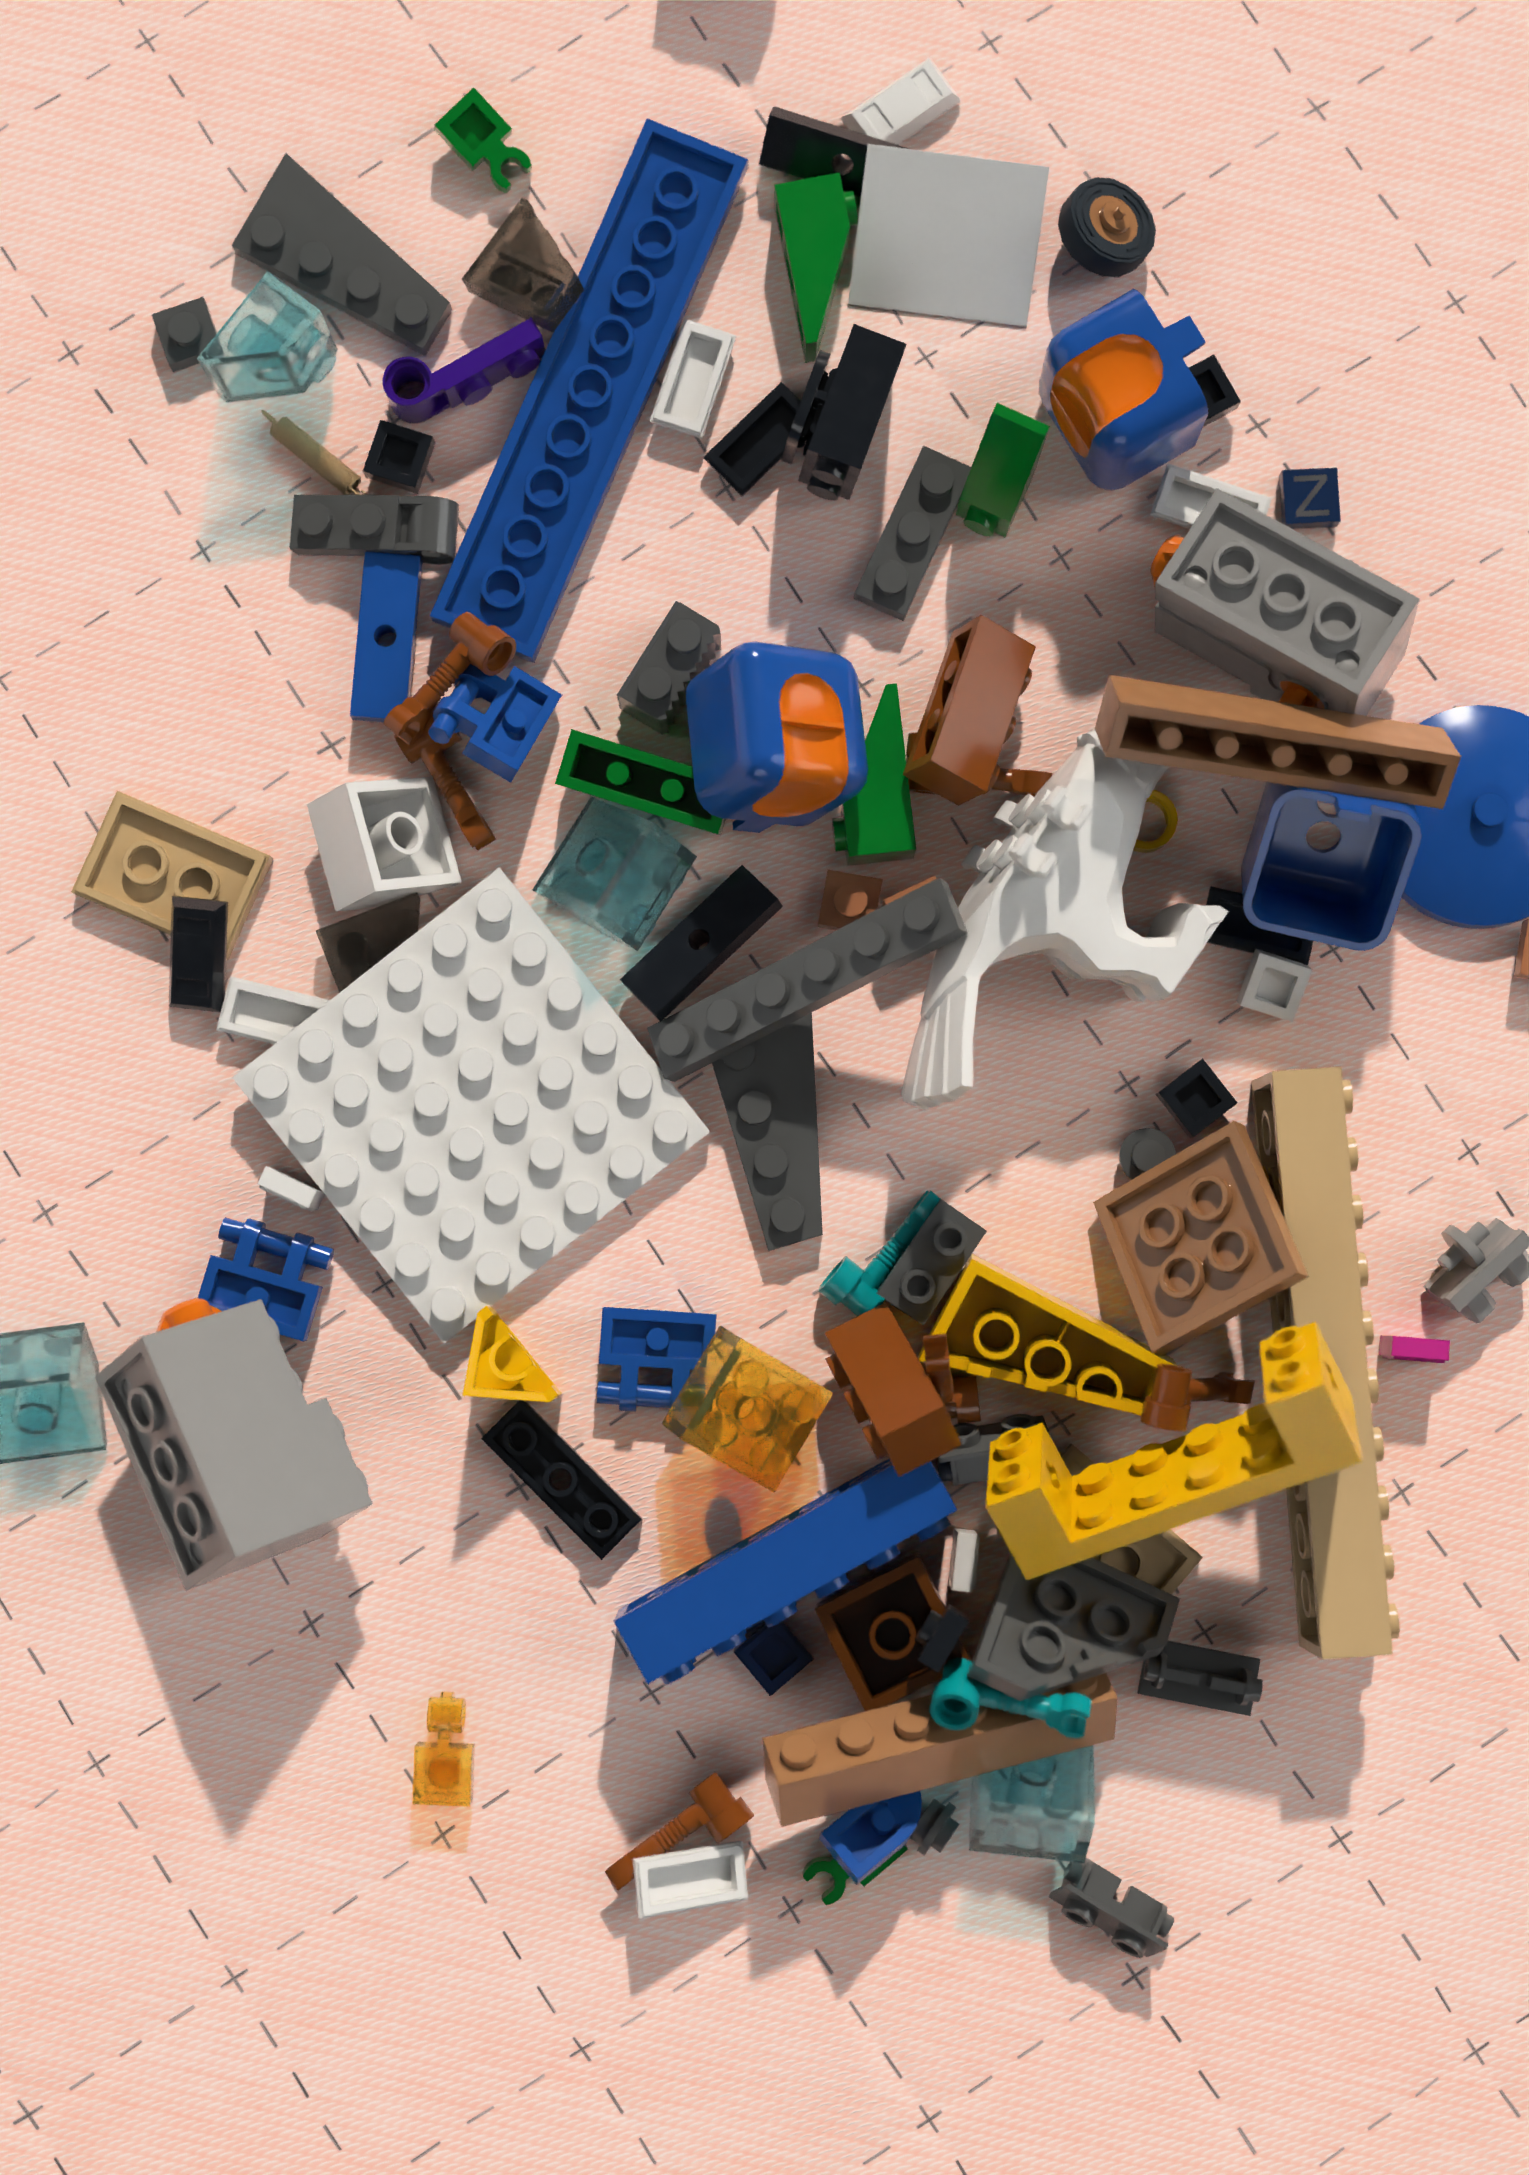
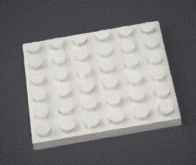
[232,867,710,1344]

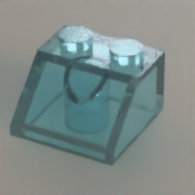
[197,271,338,403]
[532,796,697,951]
[0,1322,107,1464]
[969,1745,1095,1863]

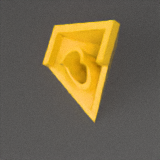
[462,1306,562,1402]

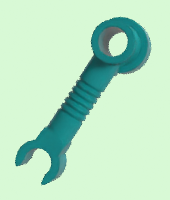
[818,1190,941,1316]
[930,1658,1092,1738]

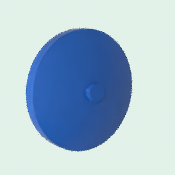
[1402,705,1529,929]

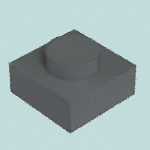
[151,297,225,372]

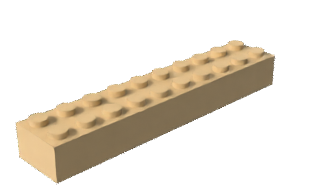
[1251,1066,1400,1660]

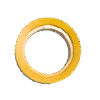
[1133,789,1178,853]

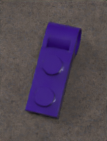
[382,317,545,424]

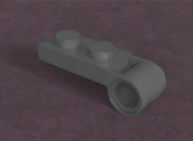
[289,495,459,565]

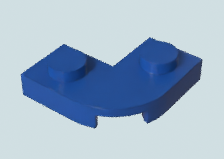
[819,1791,922,1885]

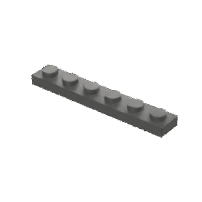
[647,877,968,1082]

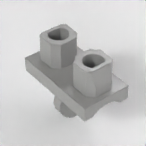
[1423,1218,1529,1323]

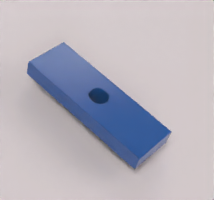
[350,552,423,722]

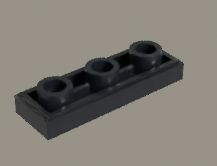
[759,106,909,197]
[620,865,783,1022]
[481,1400,642,1560]

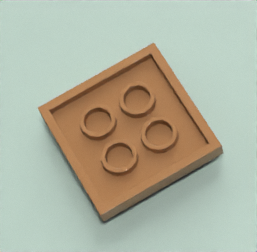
[1093,1121,1309,1356]

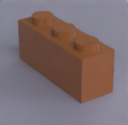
[903,615,1036,806]
[825,1302,962,1477]

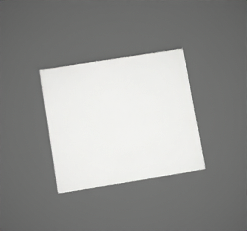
[848,144,1050,327]

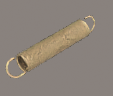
[261,410,368,495]

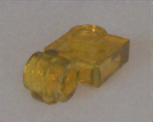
[412,1691,475,1807]

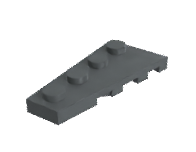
[231,153,452,357]
[712,1013,823,1252]

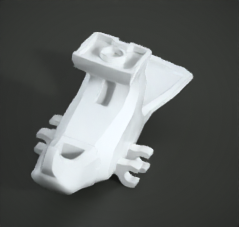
[900,729,1229,1110]

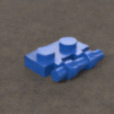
[428,664,562,783]
[198,1217,334,1342]
[597,1307,717,1415]

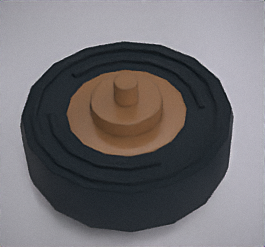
[1058,177,1156,277]

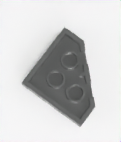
[967,1552,1180,1701]

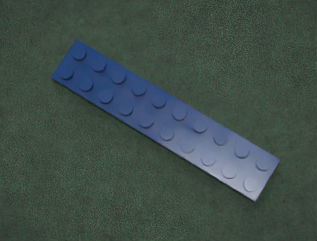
[430,118,748,663]

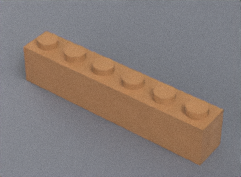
[1095,675,1461,809]
[763,1673,1118,1827]

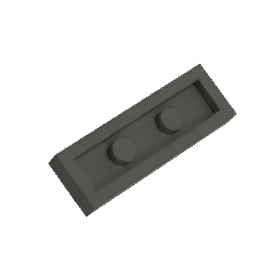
[854,445,971,621]

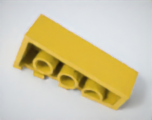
[918,1253,1177,1416]

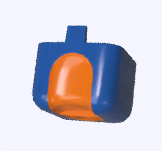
[1038,289,1208,491]
[686,641,868,833]

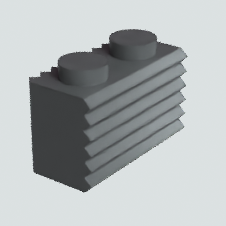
[616,601,721,735]

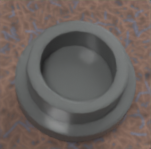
[1119,1128,1176,1180]
[910,1798,959,1856]

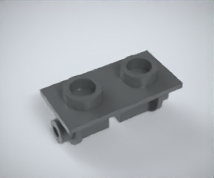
[877,1199,987,1325]
[937,1414,1052,1486]
[1137,1640,1263,1716]
[1049,1857,1175,1958]

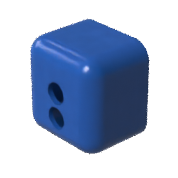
[1241,782,1421,951]

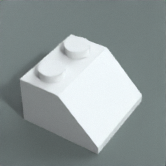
[306,776,462,912]

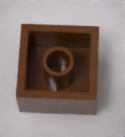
[814,1552,971,1711]

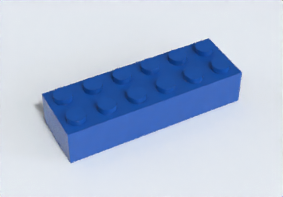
[613,1458,958,1685]

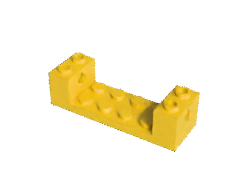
[986,1322,1362,1580]

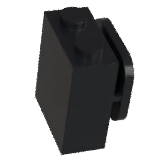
[781,324,907,501]

